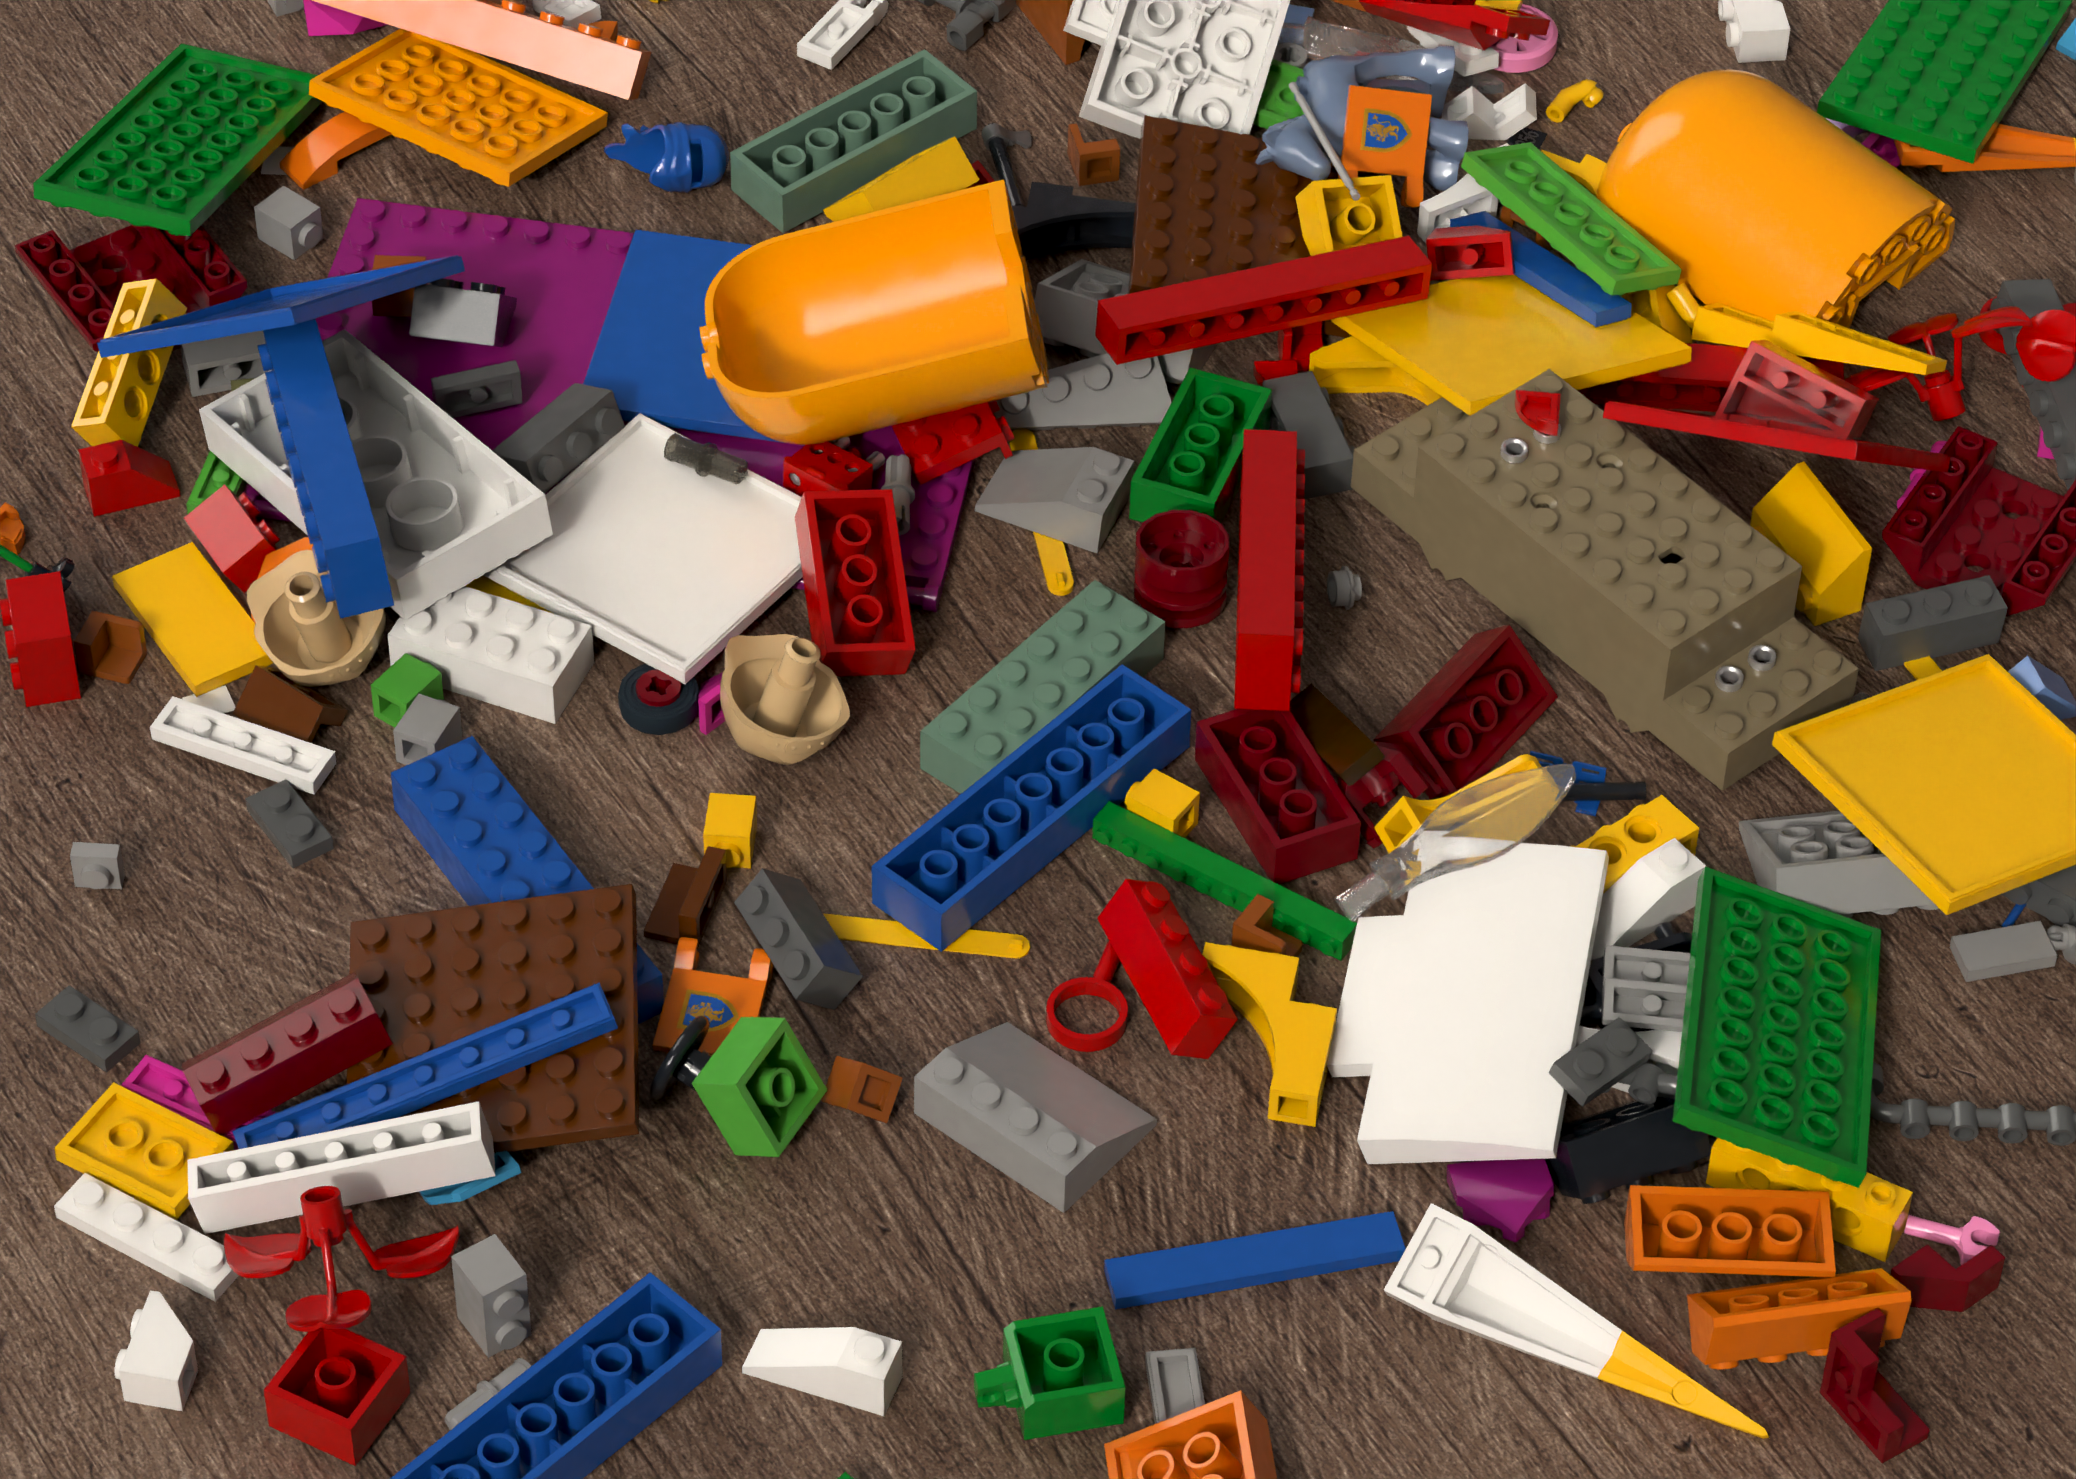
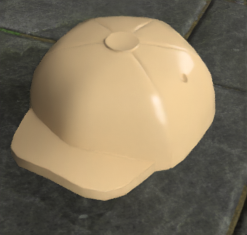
[247,549,386,687]
[720,634,850,765]

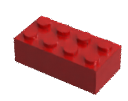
[795,489,916,676]

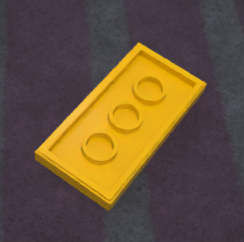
[112,542,273,697]

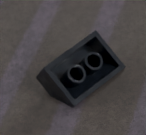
[1545,1092,1711,1204]

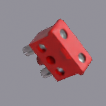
[783,437,885,496]

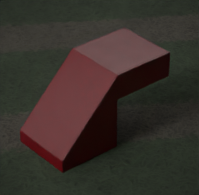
[1890,1244,2005,1312]

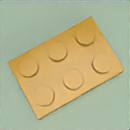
[54,1082,234,1220]

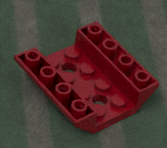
[14,225,248,352]
[1882,426,2076,616]

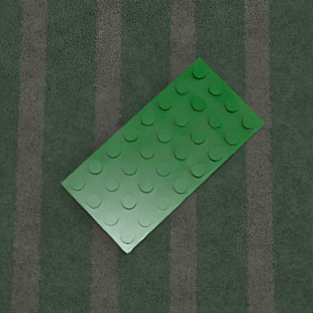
[1817,0,2073,164]
[33,43,323,236]
[1673,866,1881,1188]

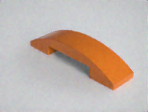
[280,111,391,190]

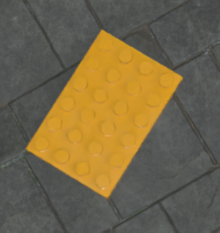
[309,28,608,187]

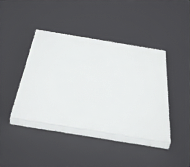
[483,413,803,684]

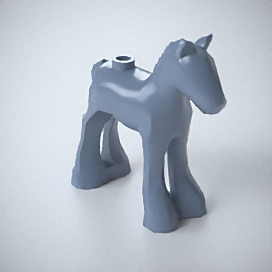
[1255,46,1469,191]

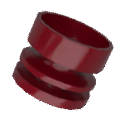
[1134,510,1229,628]

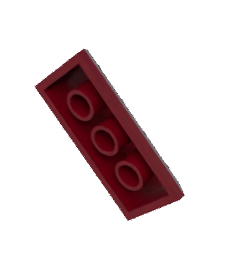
[1373,624,1558,798]
[181,972,393,1136]

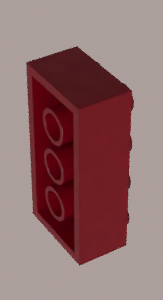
[1195,709,1361,884]

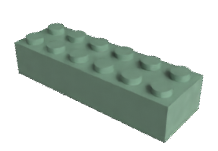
[730,49,977,233]
[920,580,1165,794]

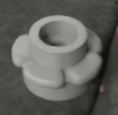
[1327,566,1362,610]

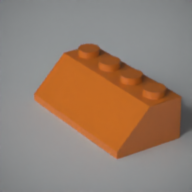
[1624,1185,1836,1277]
[1687,1268,1912,1370]

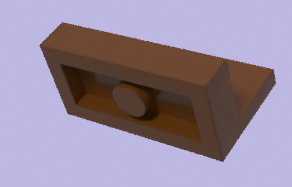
[233,665,348,743]
[643,846,727,949]

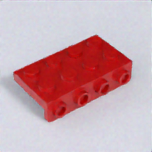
[892,400,1015,485]

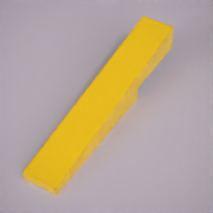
[1691,303,1947,375]

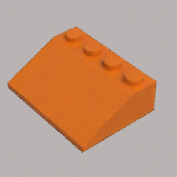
[1104,1390,1277,1479]

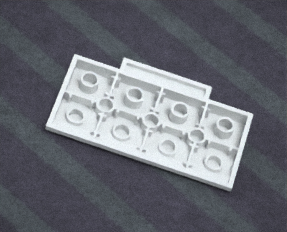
[1063,0,1290,139]
[1327,842,1609,1164]

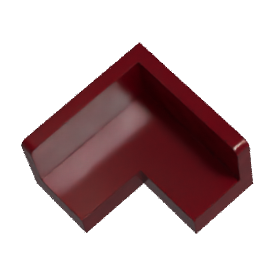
[1820,1308,1930,1463]

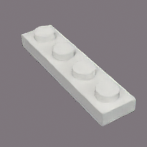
[150,696,336,795]
[54,1173,239,1302]

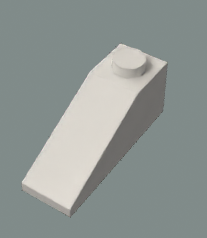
[1591,838,1706,960]
[742,1327,902,1416]

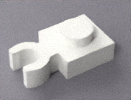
[532,0,601,29]

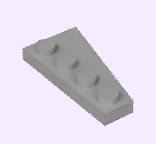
[993,353,1172,431]

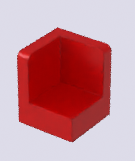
[1277,321,1323,371]

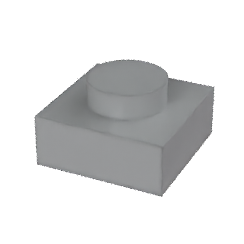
[70,842,125,890]

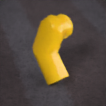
[1546,79,1604,123]
[1666,283,1699,330]

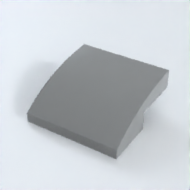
[1602,945,1690,1032]

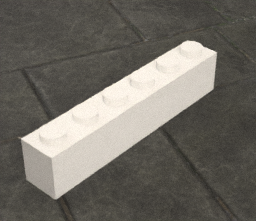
[187,1101,495,1234]

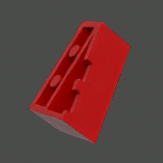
[1714,340,1879,440]

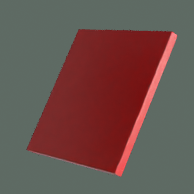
[1603,401,1951,473]

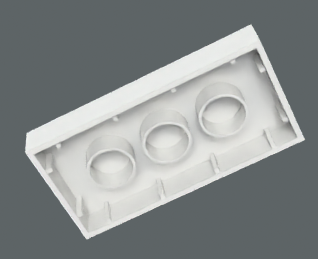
[199,329,553,620]

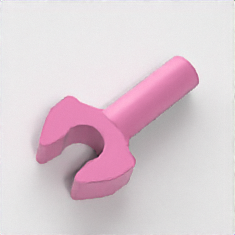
[1904,1215,2000,1265]

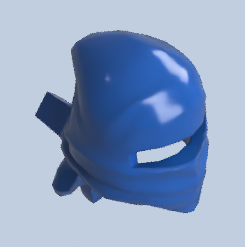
[604,122,729,193]

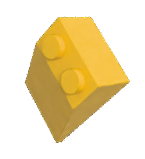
[1295,175,1403,256]

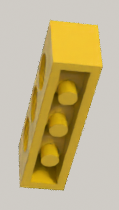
[71,279,187,447]
[1570,795,1699,894]
[1706,1138,1913,1262]

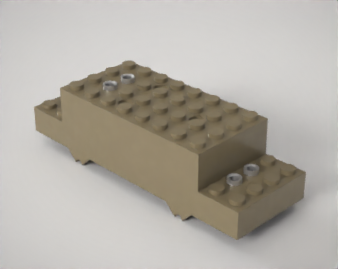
[1351,369,1859,791]

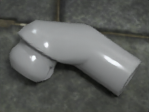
[2046,924,2076,965]

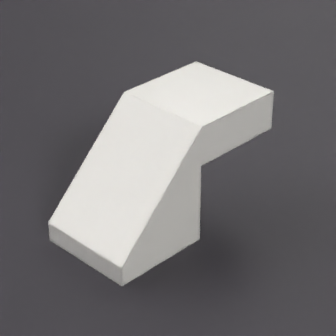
[1442,83,1537,140]

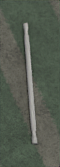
[1289,82,1360,201]

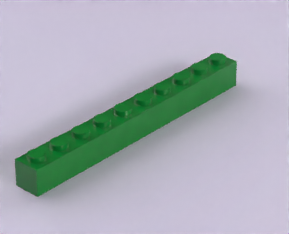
[1092,801,1357,961]

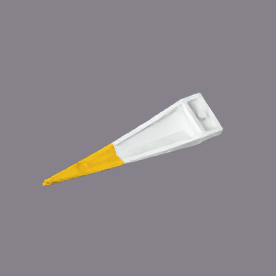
[1384,1203,1769,1439]

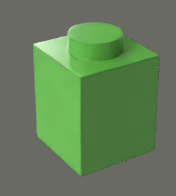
[371,653,444,728]

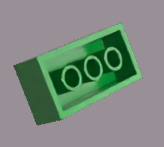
[1129,367,1272,524]

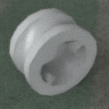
[1273,43,1307,69]

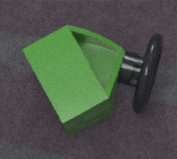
[650,1016,827,1157]

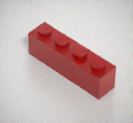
[1097,879,1238,1059]

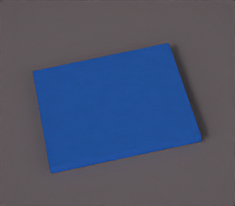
[583,230,830,446]
[97,255,465,358]

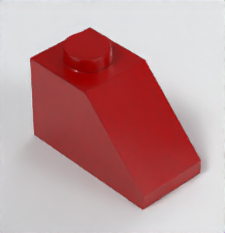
[1426,225,1515,281]
[78,440,180,517]

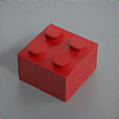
[0,571,81,707]
[264,1328,411,1466]

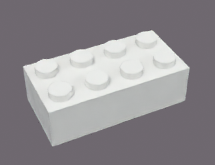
[388,586,594,724]

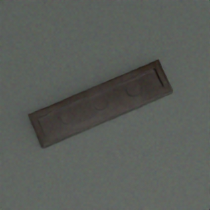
[1290,684,1385,786]

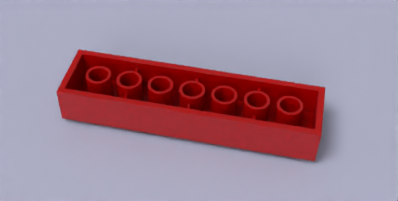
[1234,429,1305,711]

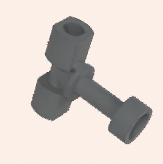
[916,0,1016,51]

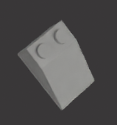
[975,447,1134,553]

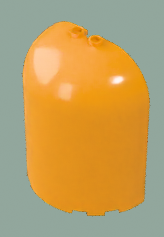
[1597,69,1955,328]
[699,179,1049,445]

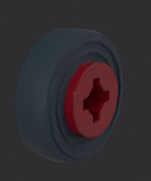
[618,664,700,735]

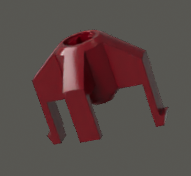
[1338,742,1442,849]

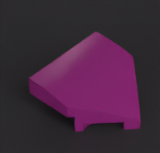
[1447,1159,1554,1242]

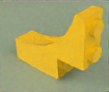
[1202,942,1337,1127]

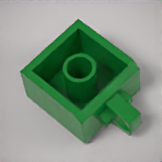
[973,1306,1125,1440]

